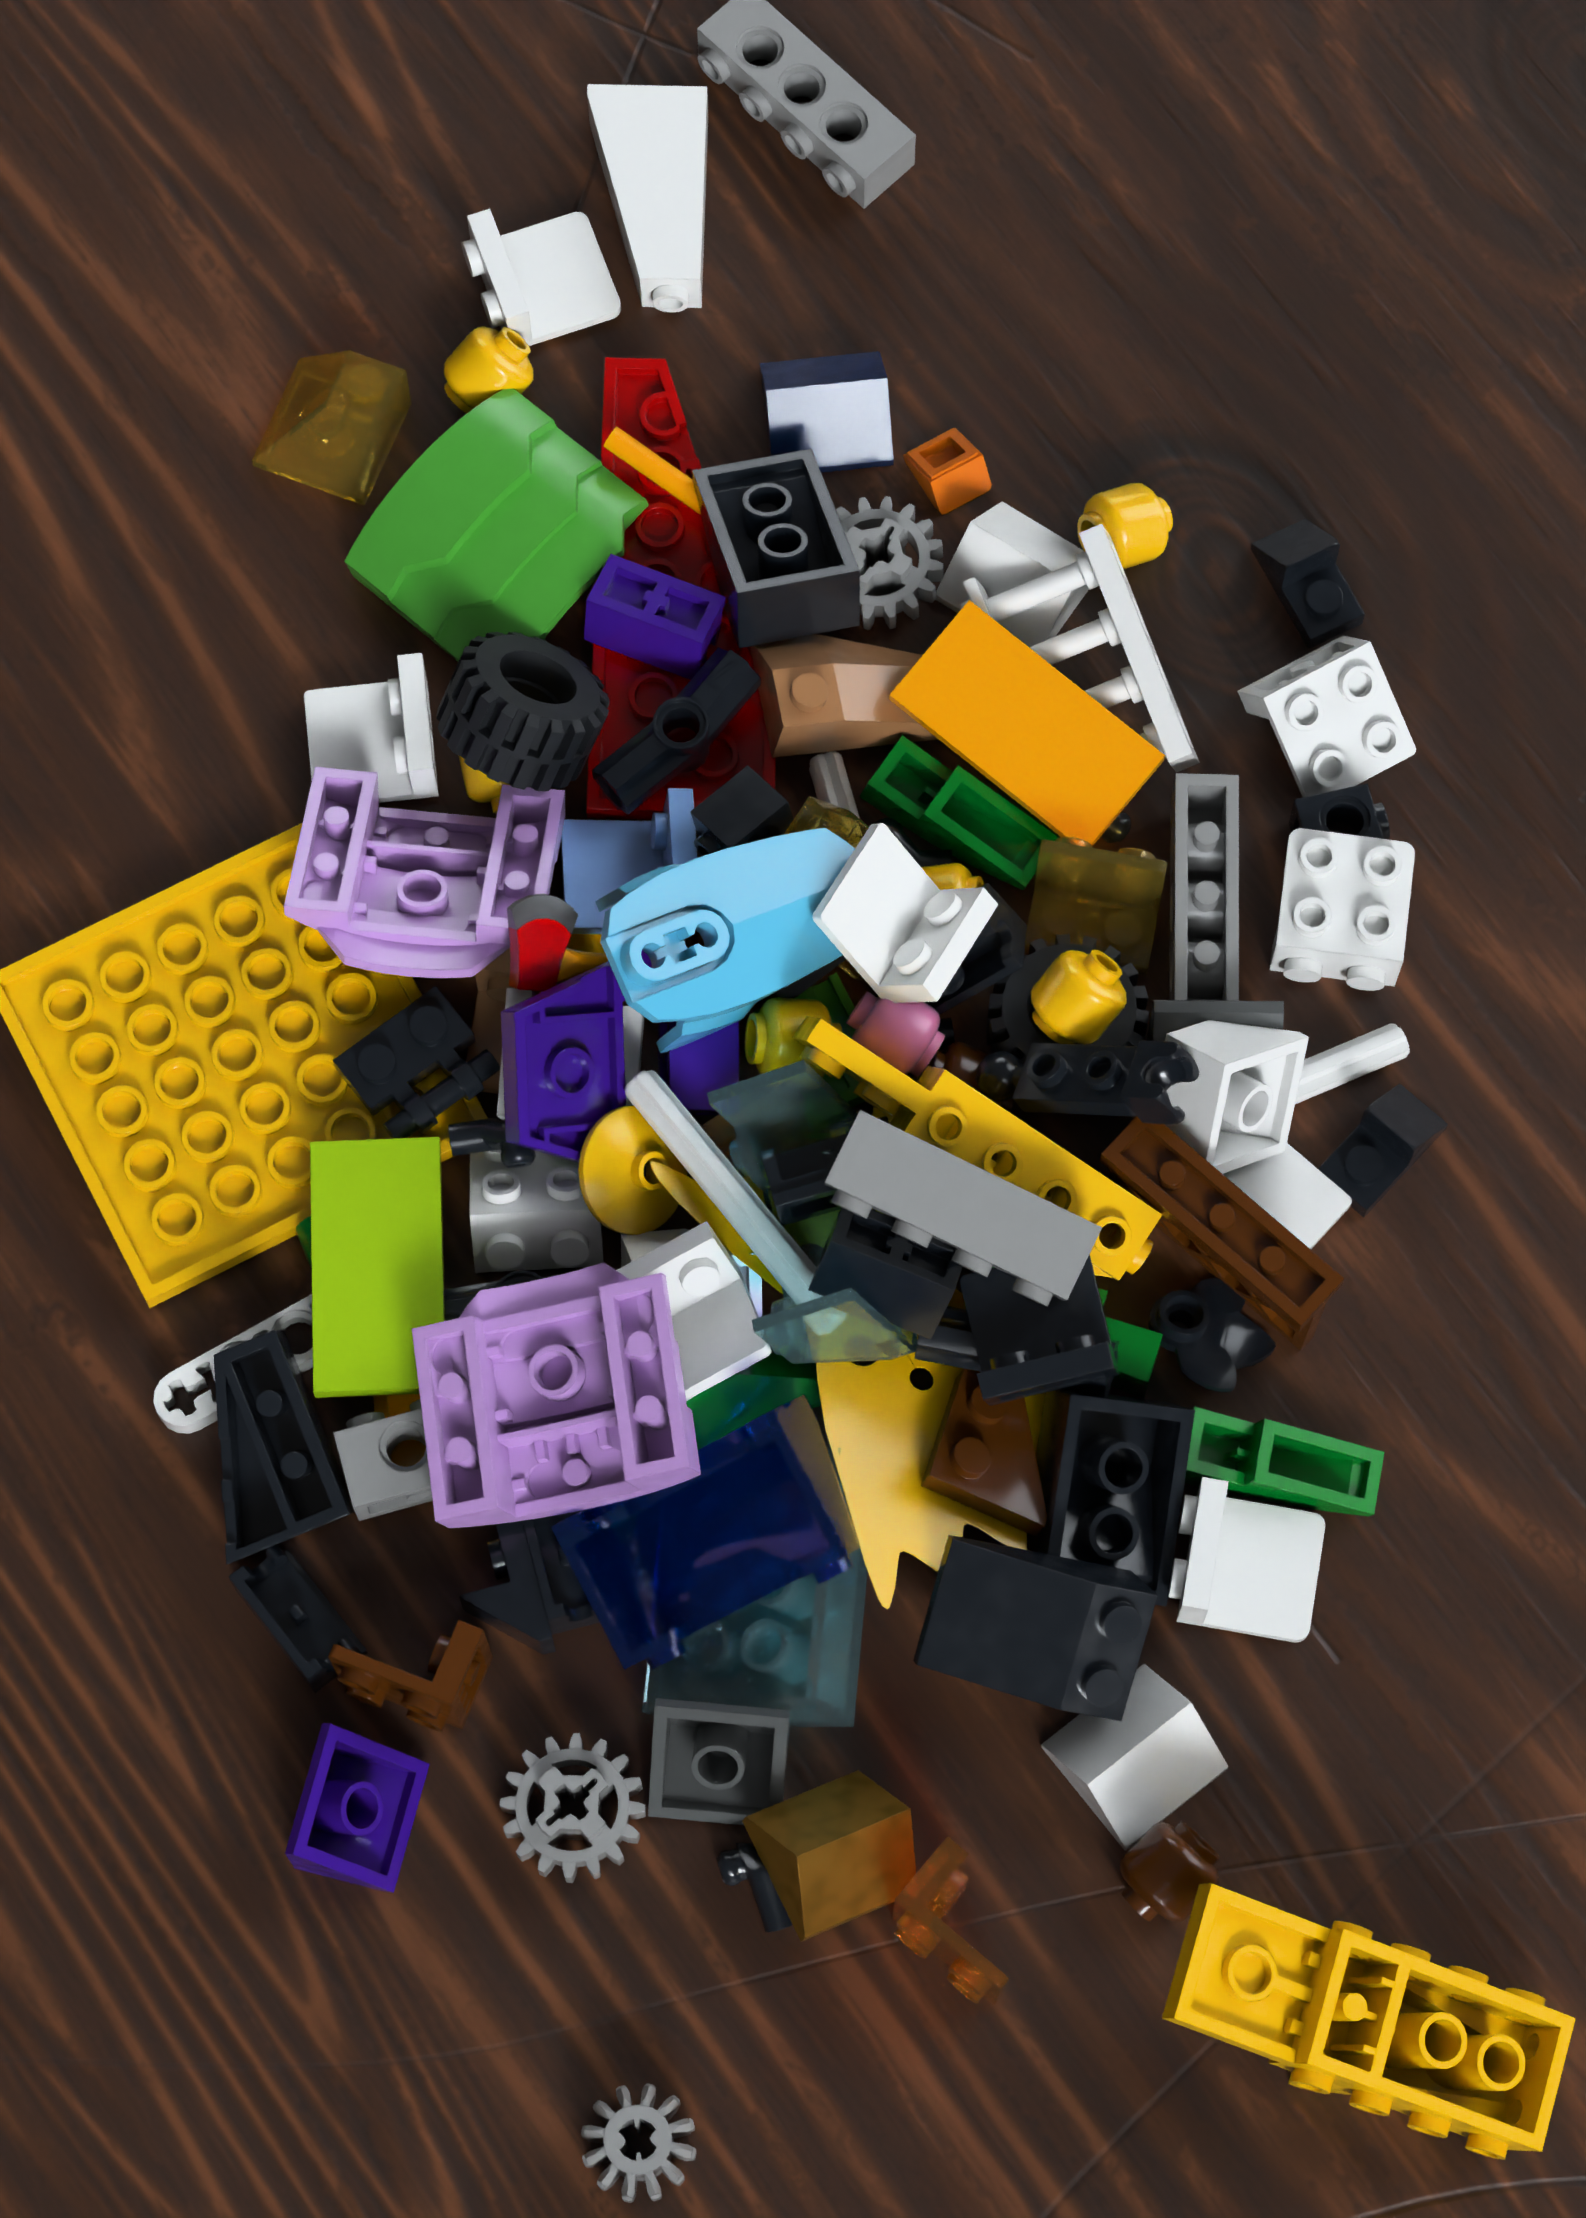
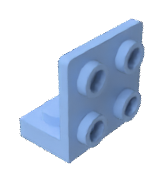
[560,788,697,934]

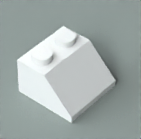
[1165,1020,1309,1174]

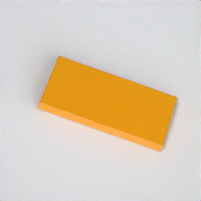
[889,600,1165,856]

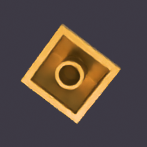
[742,1770,918,1942]

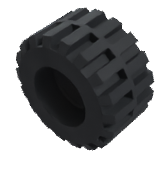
[436,632,610,791]
[986,934,1149,1064]

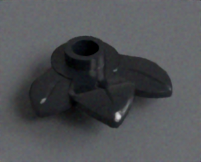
[1148,1278,1276,1392]

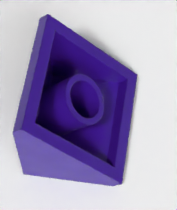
[285,1723,430,1893]

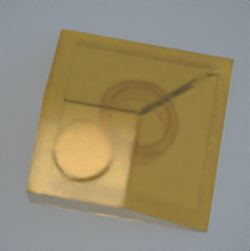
[252,350,412,506]

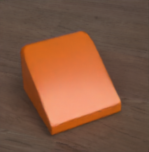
[903,428,992,515]

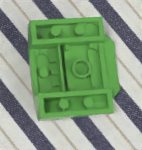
[344,389,649,662]

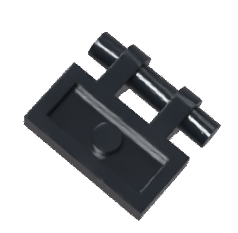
[333,986,500,1138]

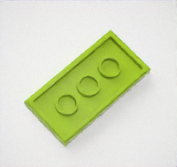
[310,1137,445,1398]

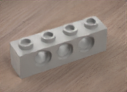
[697,0,916,209]
[1169,773,1239,1001]
[333,1399,433,1521]

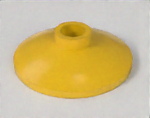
[578,1105,687,1235]

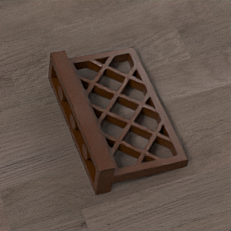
[1100,1116,1344,1351]

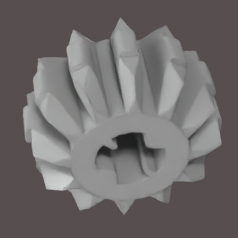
[581,2084,697,2203]

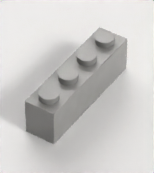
[824,1110,1102,1307]

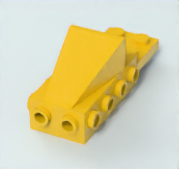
[792,1016,1162,1280]
[1162,1883,1576,2160]

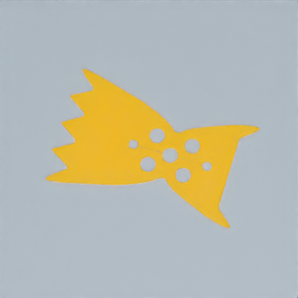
[650,1107,1045,1609]

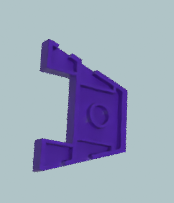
[501,951,652,1176]

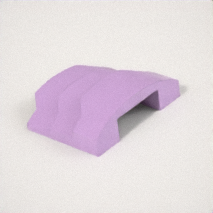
[284,767,565,978]
[412,1262,701,1528]

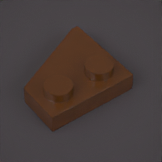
[921,1368,1047,1537]

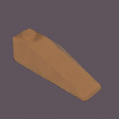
[750,634,938,758]

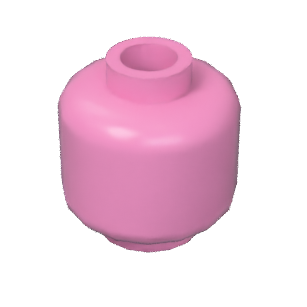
[846,991,945,1078]

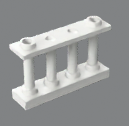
[961,524,1200,772]

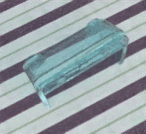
[707,1060,918,1364]

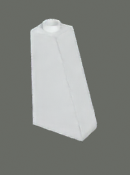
[587,84,708,313]

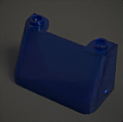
[551,1394,860,1670]

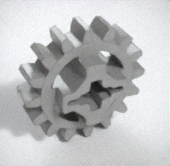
[836,496,944,630]
[500,1733,646,1883]

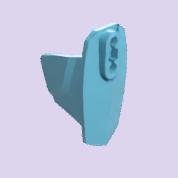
[595,828,855,1053]

